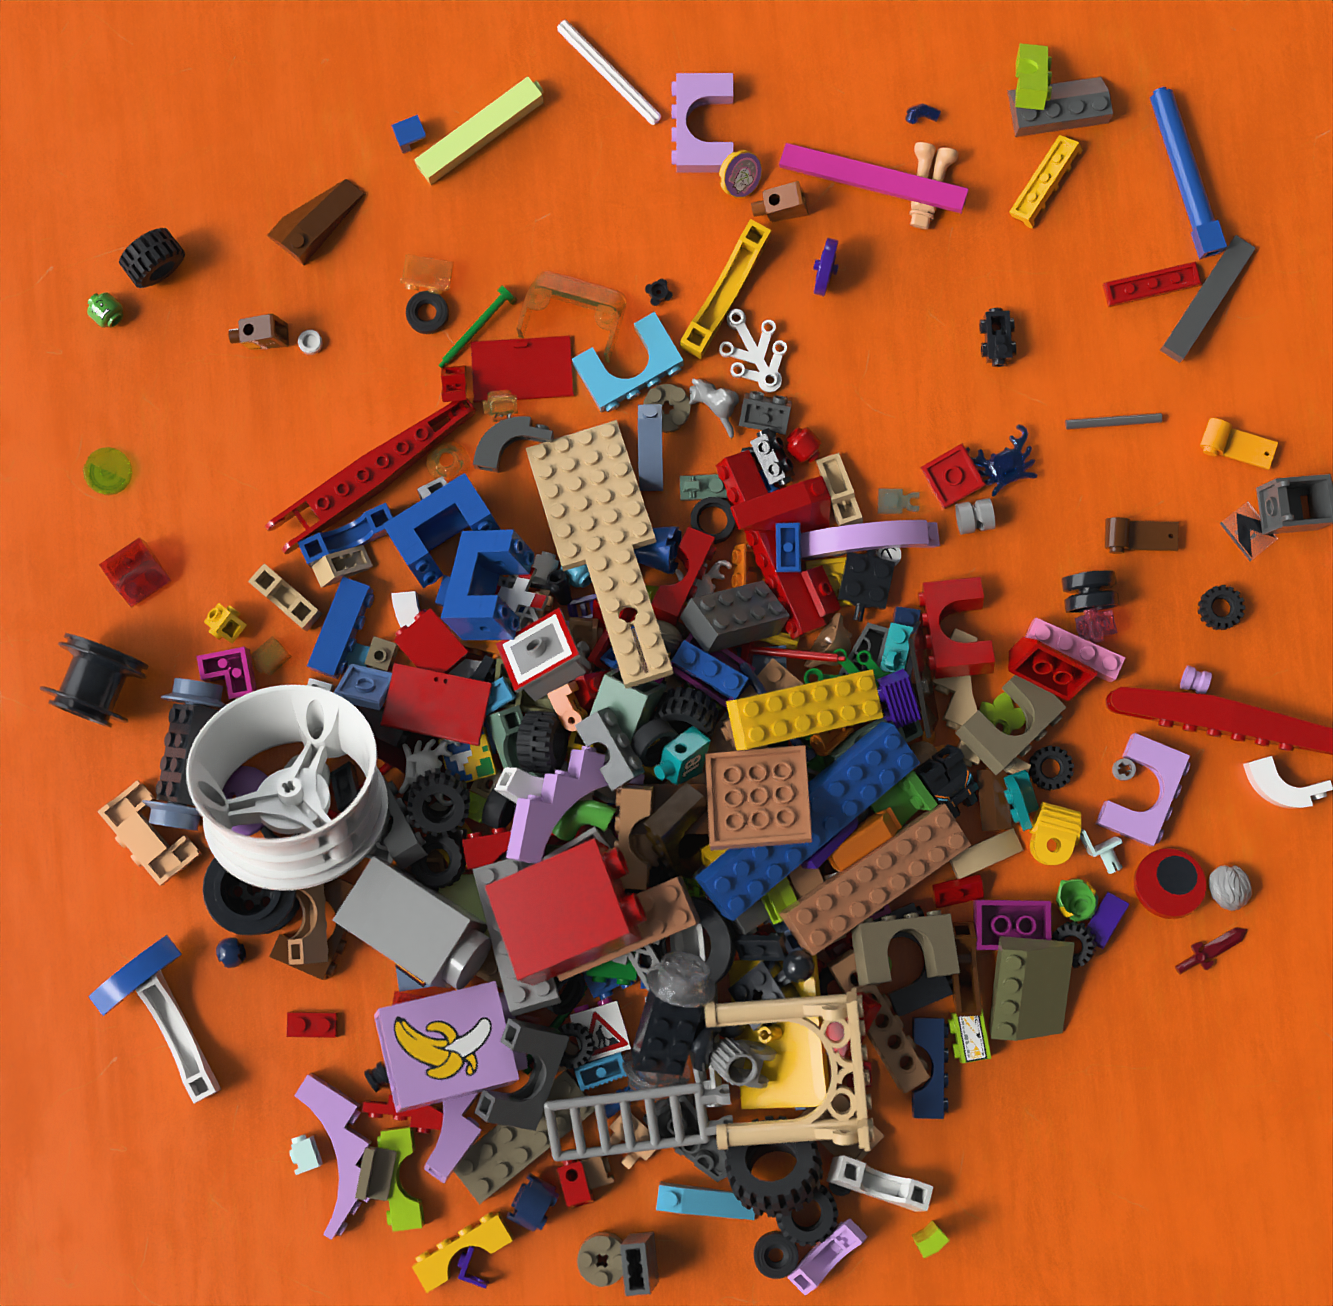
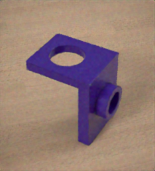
[457,1246,489,1289]

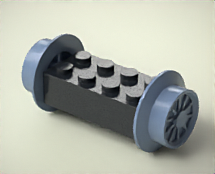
[142,678,226,831]

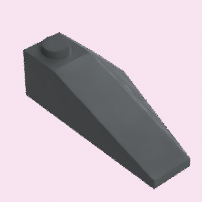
[643,1081,727,1182]

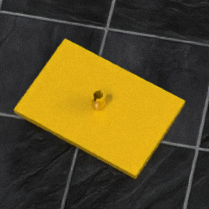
[729,954,829,1109]

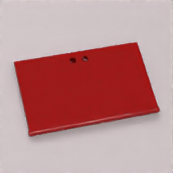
[471,336,575,403]
[380,663,493,746]

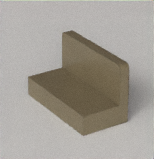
[355,1146,397,1201]

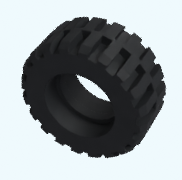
[725,1116,823,1218]

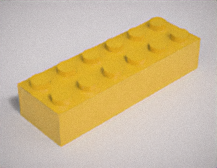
[726,669,883,750]

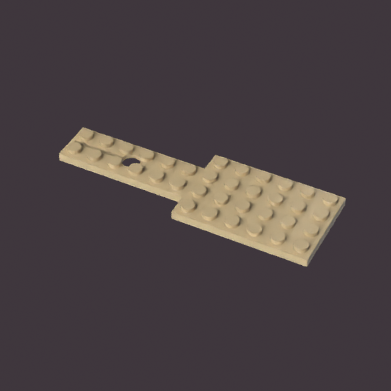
[525,420,674,689]

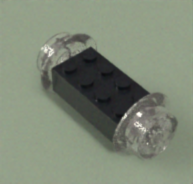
[622,951,716,1101]

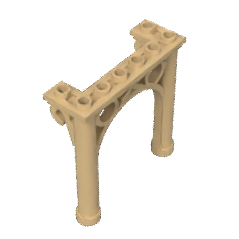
[705,988,874,1151]

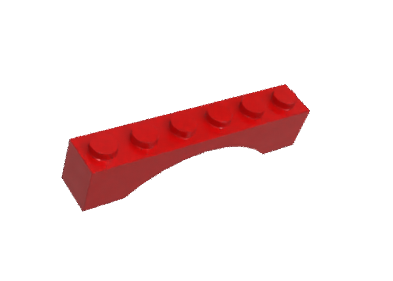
[462,824,612,869]

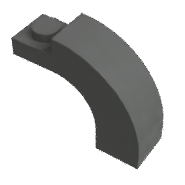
[473,416,554,473]

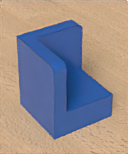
[391,115,426,154]

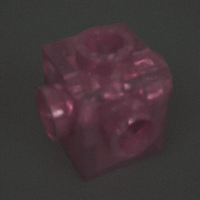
[1075,608,1117,644]

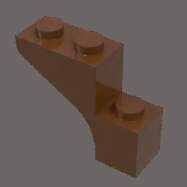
[951,922,982,1017]

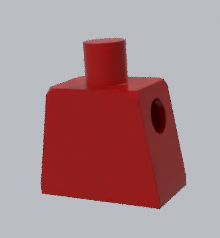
[558,1149,595,1209]

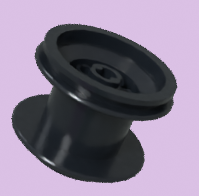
[40,633,148,728]
[202,857,301,936]

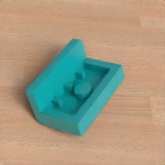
[1003,770,1039,831]

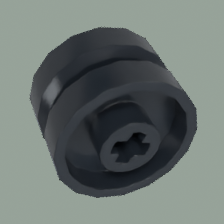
[1061,570,1119,613]

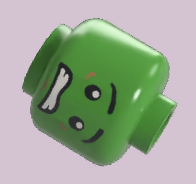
[87,292,123,328]

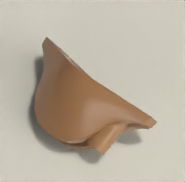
[804,613,852,668]

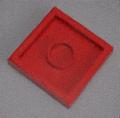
[920,443,986,509]

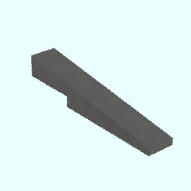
[1160,235,1255,363]

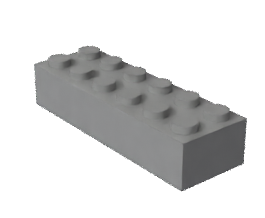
[473,859,561,1017]

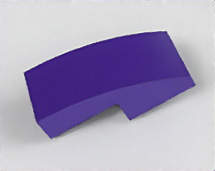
[1087,892,1129,949]

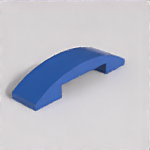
[88,935,182,1016]

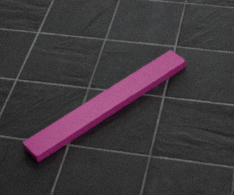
[779,143,968,214]

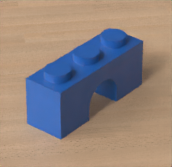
[671,640,748,700]

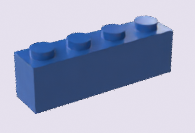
[307,577,374,679]

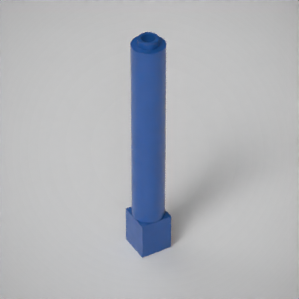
[1150,87,1227,260]

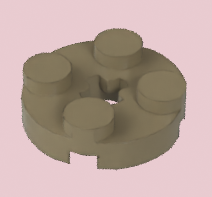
[643,384,691,433]

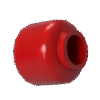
[786,427,821,463]

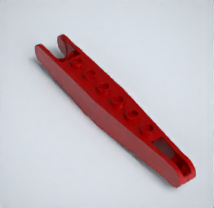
[265,398,477,554]
[1105,687,1333,755]

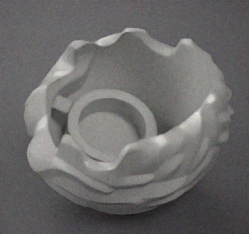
[1209,865,1252,911]

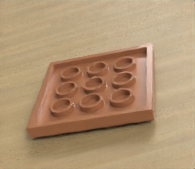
[705,745,812,850]

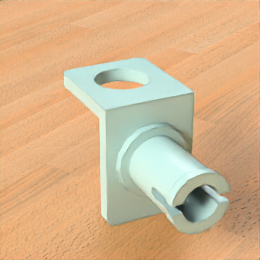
[1080,828,1123,874]

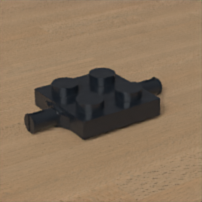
[837,549,895,622]

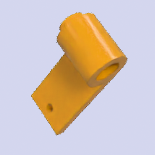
[1200,418,1278,470]

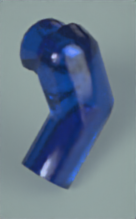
[905,104,941,124]

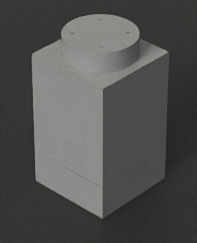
[333,856,492,990]

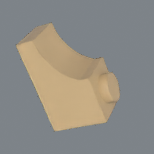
[312,545,373,588]

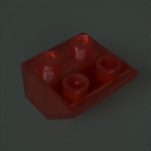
[99,538,172,607]

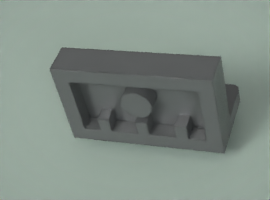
[739,391,792,435]

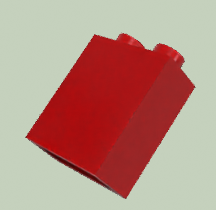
[485,838,647,986]

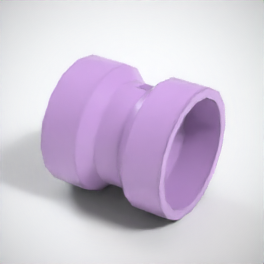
[1180,666,1212,694]

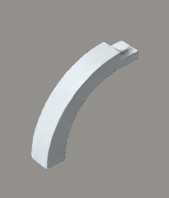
[391,591,495,683]

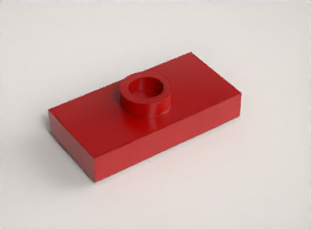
[801,565,841,617]

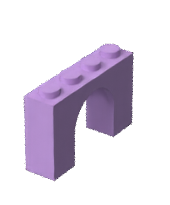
[672,73,733,173]
[1095,733,1191,847]

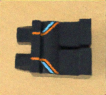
[914,744,979,819]

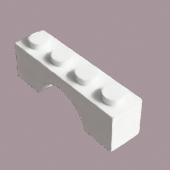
[827,1156,933,1212]

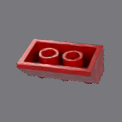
[1008,637,1098,701]

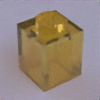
[250,636,292,675]

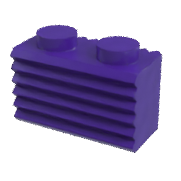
[876,669,922,729]

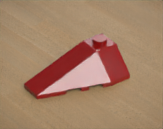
[730,476,831,533]

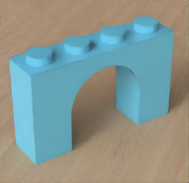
[572,312,684,413]

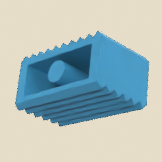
[574,1052,628,1092]

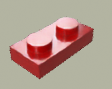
[932,874,984,908]
[286,1012,337,1038]

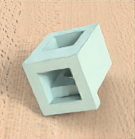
[290,1134,323,1175]

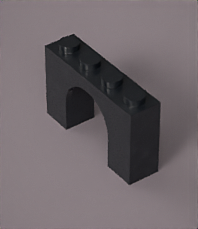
[873,903,953,1017]

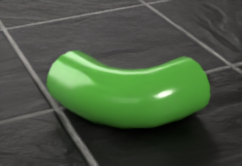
[552,800,617,841]

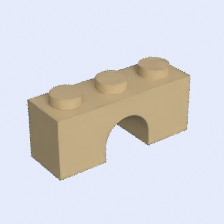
[248,564,323,631]

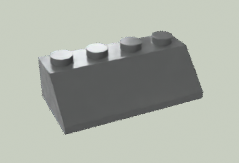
[1008,77,1113,137]

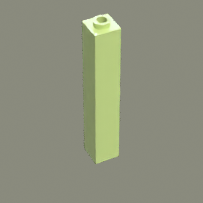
[414,77,544,185]

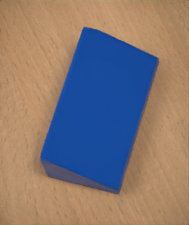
[776,523,802,573]

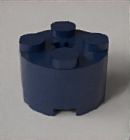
[507,1173,559,1232]

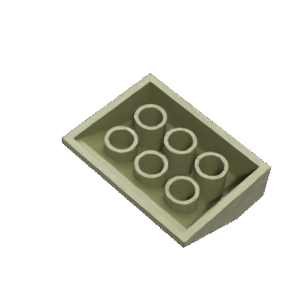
[989,936,1075,1041]

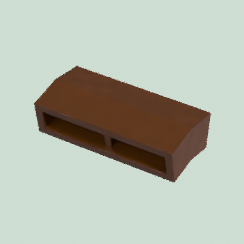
[977,769,1012,831]

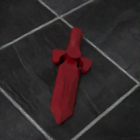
[1175,928,1247,974]

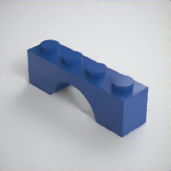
[298,503,394,568]

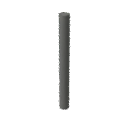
[1065,413,1162,429]

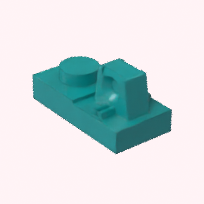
[880,623,916,673]

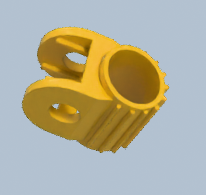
[1029,802,1081,865]

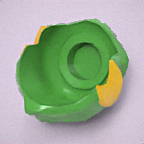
[1056,878,1099,922]

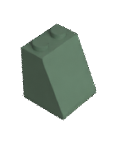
[590,667,667,744]

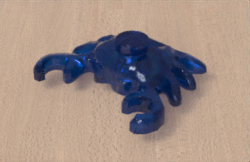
[966,424,1038,497]

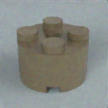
[577,1232,623,1287]

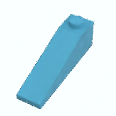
[656,1182,755,1220]

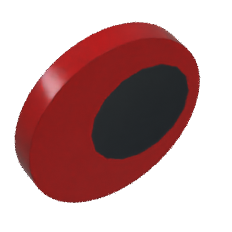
[1134,848,1207,919]

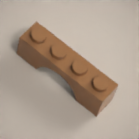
[614,785,654,890]
[288,883,328,965]

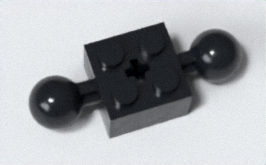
[718,950,815,1039]

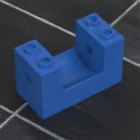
[383,473,501,588]
[441,529,535,640]

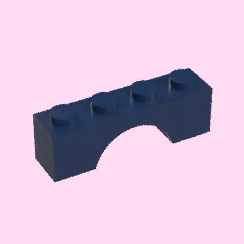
[912,1017,949,1119]

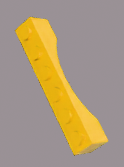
[680,219,771,359]

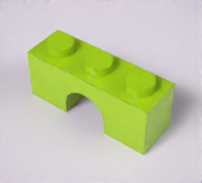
[1015,43,1052,110]

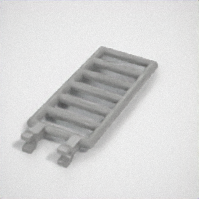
[544,1083,733,1162]

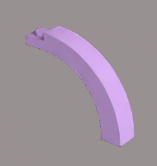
[801,520,940,560]

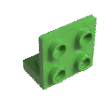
[870,770,938,826]

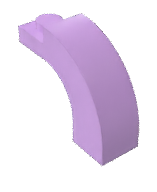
[787,1218,868,1295]

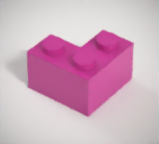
[197,647,257,701]

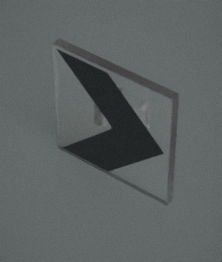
[1220,502,1278,561]

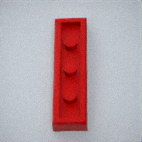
[1102,261,1202,307]

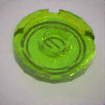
[83,447,132,495]

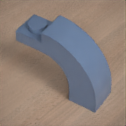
[638,404,663,491]

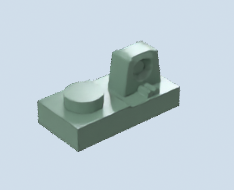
[680,474,728,501]

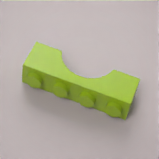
[377,1126,425,1232]

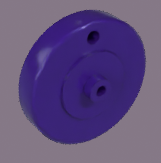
[813,238,839,296]

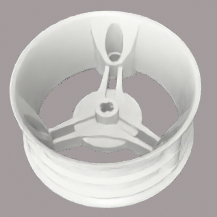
[186,685,388,890]

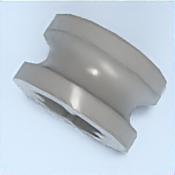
[1112,758,1136,781]

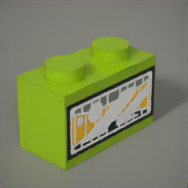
[948,1011,991,1064]

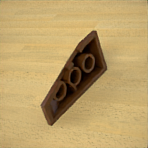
[267,179,364,265]

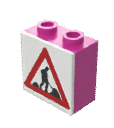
[570,997,632,1062]

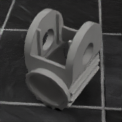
[709,1037,776,1088]

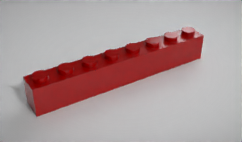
[715,450,826,640]

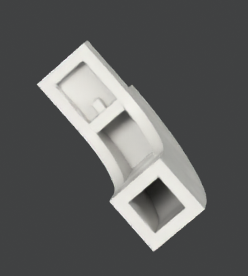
[1243,756,1333,808]

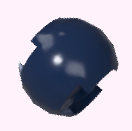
[216,937,246,968]

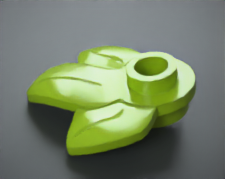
[979,692,1026,735]

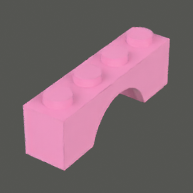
[1025,618,1125,682]

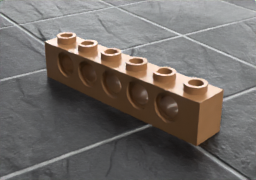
[826,949,930,1093]

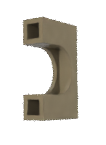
[955,675,1066,775]
[851,910,960,986]

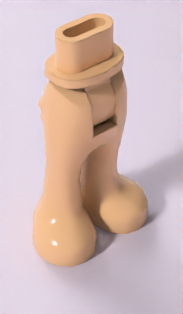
[909,142,959,229]

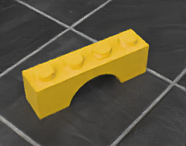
[412,1211,515,1293]

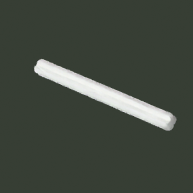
[557,20,661,125]

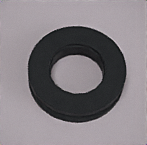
[641,896,736,989]

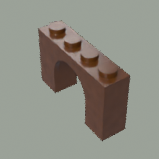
[269,877,354,980]

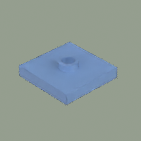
[334,664,392,710]

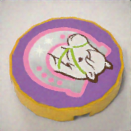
[719,150,762,198]

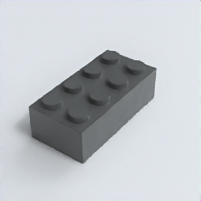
[680,580,790,654]

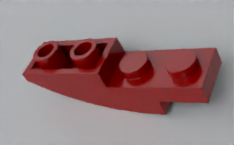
[362,1093,444,1133]

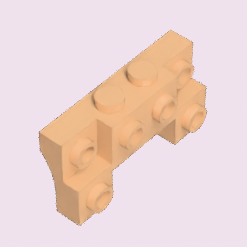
[98,780,202,886]

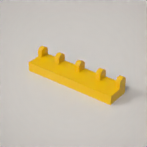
[1009,135,1083,228]

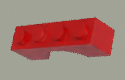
[651,526,716,627]

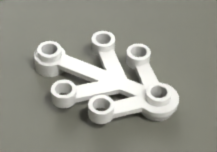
[719,309,787,393]

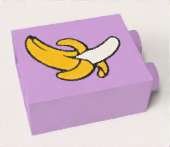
[374,981,527,1113]

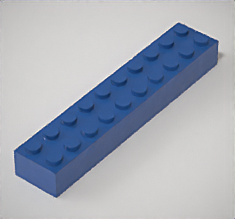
[695,721,920,921]

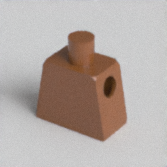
[751,181,808,222]

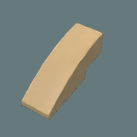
[816,453,863,526]
[949,828,1023,879]

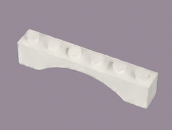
[136,971,221,1103]

